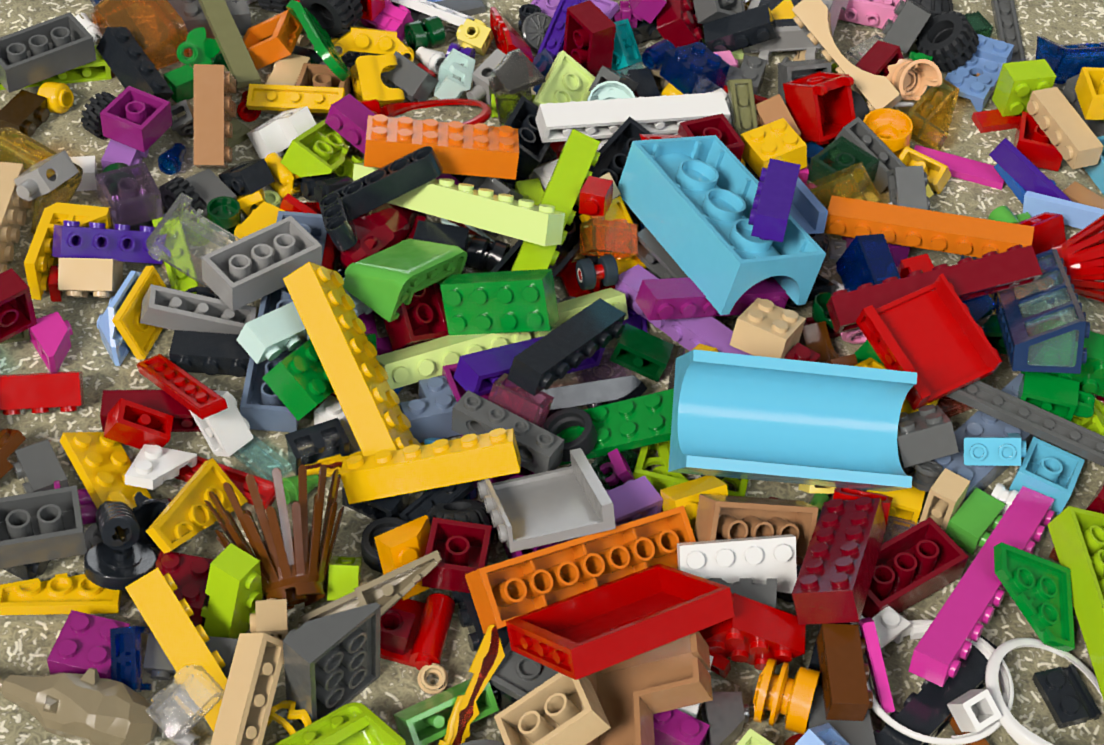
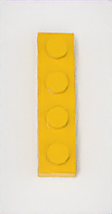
[246,84,345,113]

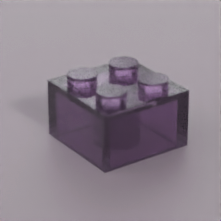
[95,162,164,229]

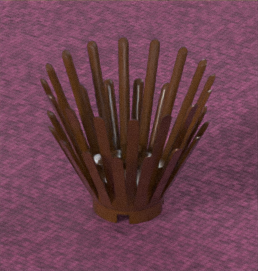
[204,464,344,610]

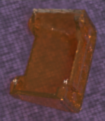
[91,0,189,70]

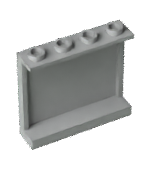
[477,448,616,553]

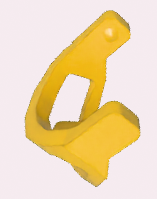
[267,700,312,735]

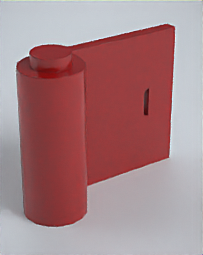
[380,593,455,670]

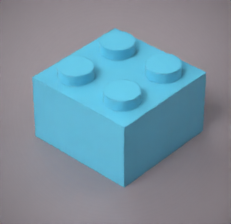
[1009,436,1085,516]

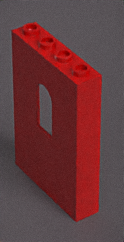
[506,563,735,680]

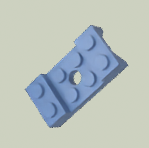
[938,34,1014,112]

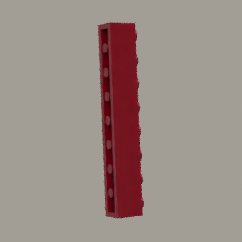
[826,245,1042,334]

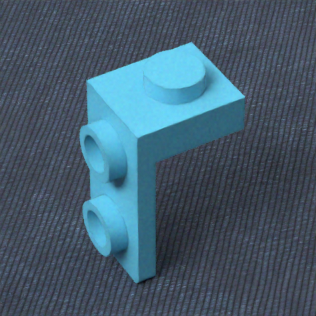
[964,433,1026,466]

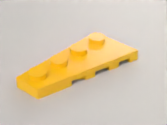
[0,573,122,615]

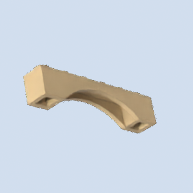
[792,0,902,112]

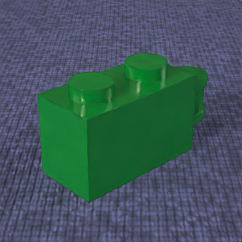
[1018,372,1095,421]

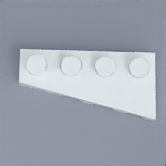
[677,534,797,594]

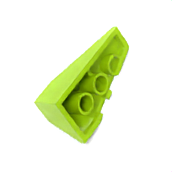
[280,119,350,177]

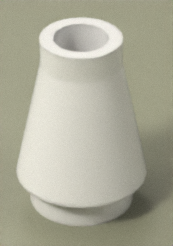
[415,46,446,73]

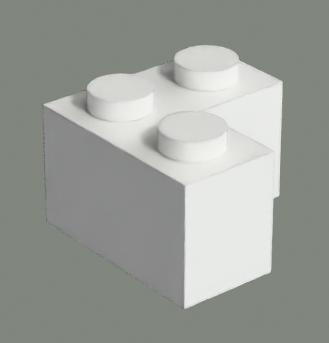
[247,106,316,159]

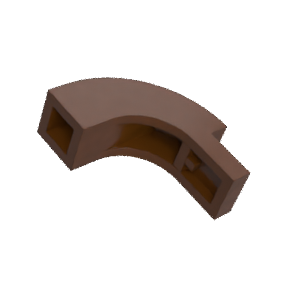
[799,321,858,366]

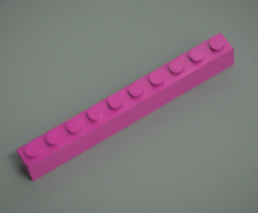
[908,486,1055,687]

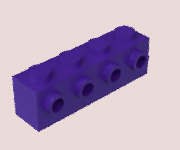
[748,158,801,243]
[52,220,164,264]

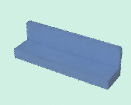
[790,177,828,235]

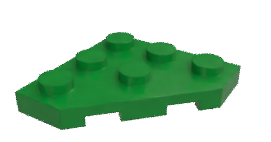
[994,542,1075,652]

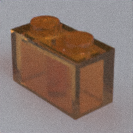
[580,216,638,260]

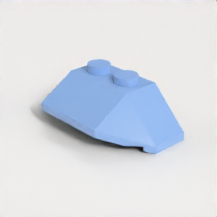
[97,270,161,366]

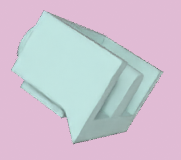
[434,48,476,99]

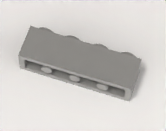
[140,284,256,335]

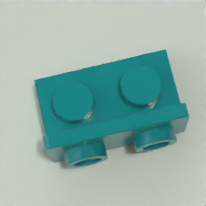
[612,18,643,71]

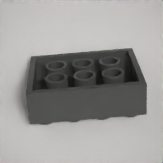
[283,602,381,725]

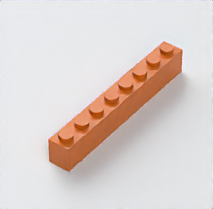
[825,195,1034,258]

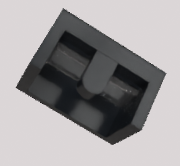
[285,418,350,476]

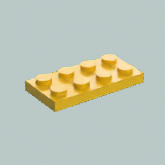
[60,432,153,511]

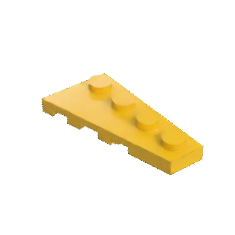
[146,458,248,554]

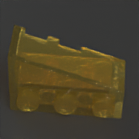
[907,78,960,151]
[806,162,883,210]

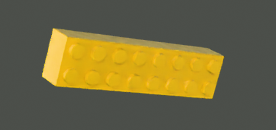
[283,262,421,456]

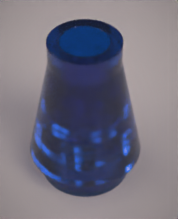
[158,143,186,175]

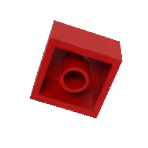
[1014,111,1063,172]

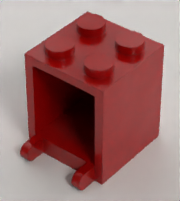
[783,71,856,145]

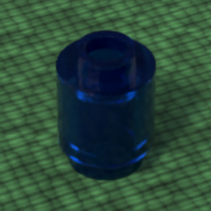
[642,39,676,69]

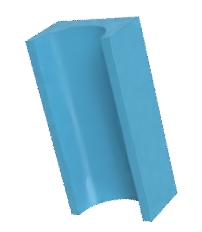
[618,135,826,315]
[668,349,917,492]

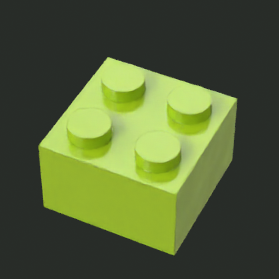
[992,59,1056,117]

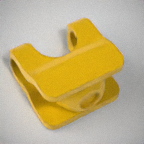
[350,54,405,107]

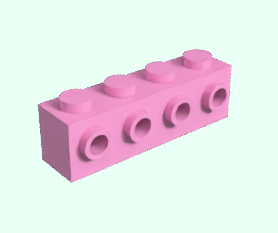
[838,0,904,29]

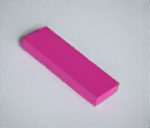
[859,617,895,713]

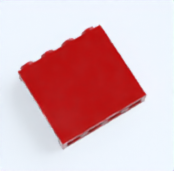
[856,273,1002,410]

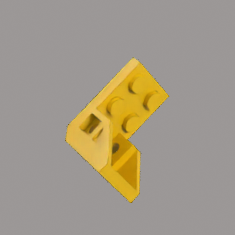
[24,202,112,300]

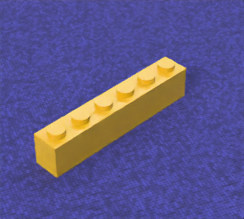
[340,428,521,504]
[125,567,227,732]

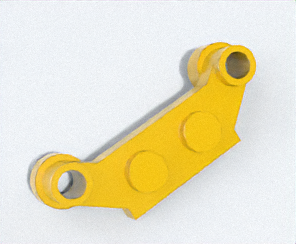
[331,26,415,62]

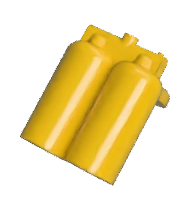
[265,152,302,199]

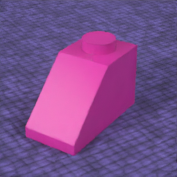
[28,311,73,372]

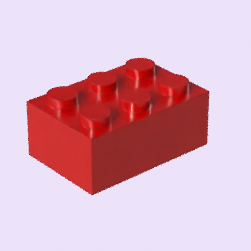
[699,593,806,671]

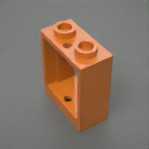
[243,10,303,70]

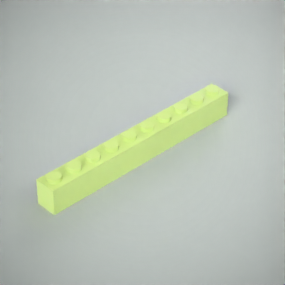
[353,163,565,246]
[376,288,629,390]

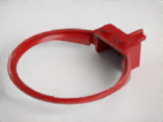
[359,98,492,125]

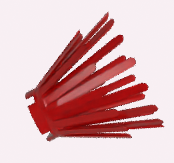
[1052,215,1104,303]

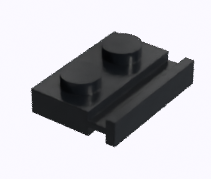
[1032,664,1101,729]

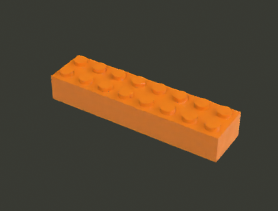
[465,505,696,634]

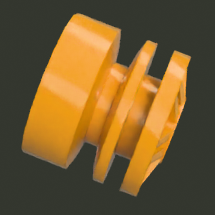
[863,108,913,158]
[753,658,820,735]

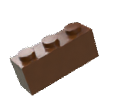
[816,624,873,721]

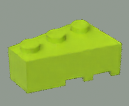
[201,543,263,639]

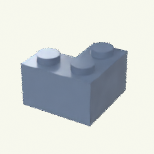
[400,376,461,443]

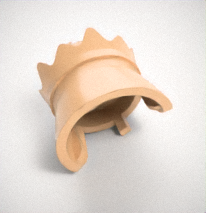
[886,58,942,101]

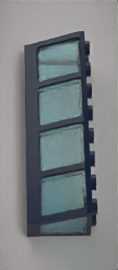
[990,249,1090,374]

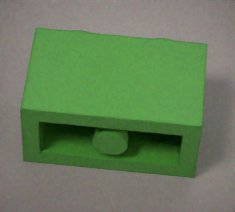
[945,487,1006,555]

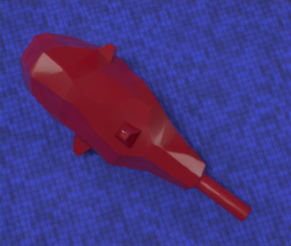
[339,203,418,270]

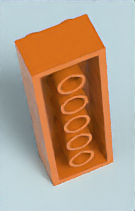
[364,114,519,180]

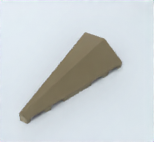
[301,550,442,623]

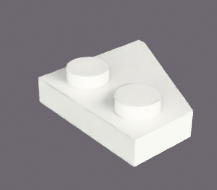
[125,444,197,490]

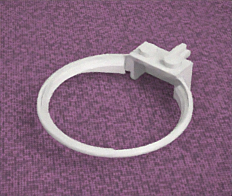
[850,606,1014,745]
[985,638,1103,745]

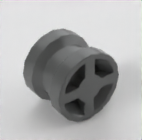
[912,460,943,492]

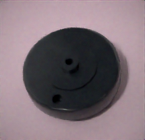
[84,541,158,590]

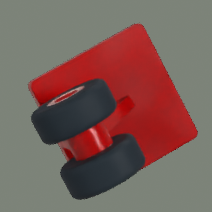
[559,254,619,298]

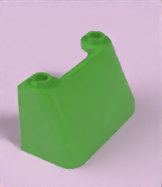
[343,239,468,323]

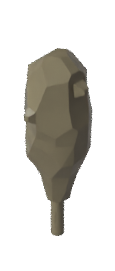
[0,667,158,745]

